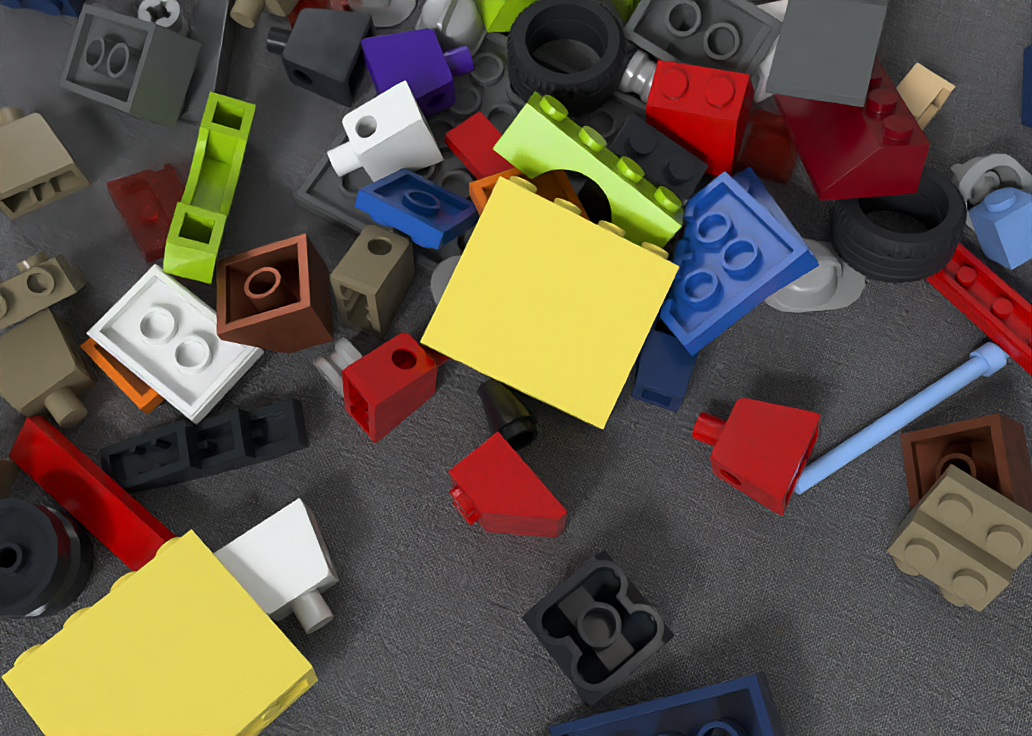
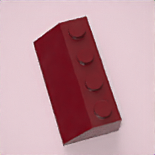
[773,56,930,201]

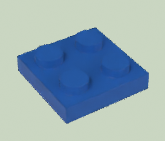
[354,168,480,250]

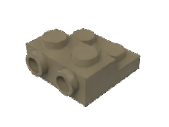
[0,251,88,330]
[886,464,1032,612]

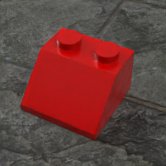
[645,60,755,177]
[448,431,568,538]

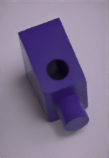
[360,28,474,119]

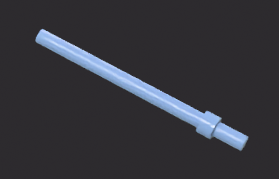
[795,342,1010,495]

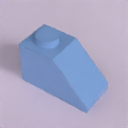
[968,186,1032,270]

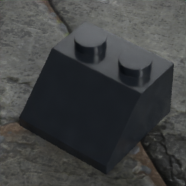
[577,113,709,223]

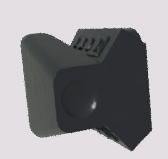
[522,550,675,707]

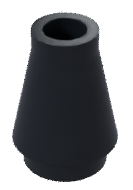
[477,378,538,451]

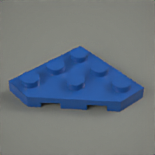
[659,171,814,356]

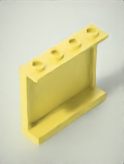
[419,176,680,429]
[1,529,318,736]

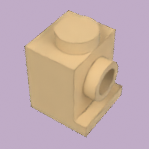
[896,63,956,131]

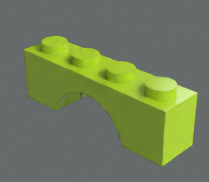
[162,91,256,284]
[493,91,684,248]

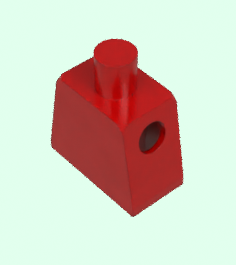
[342,333,451,444]
[692,398,821,516]

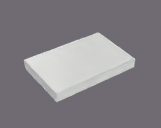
[86,264,264,425]

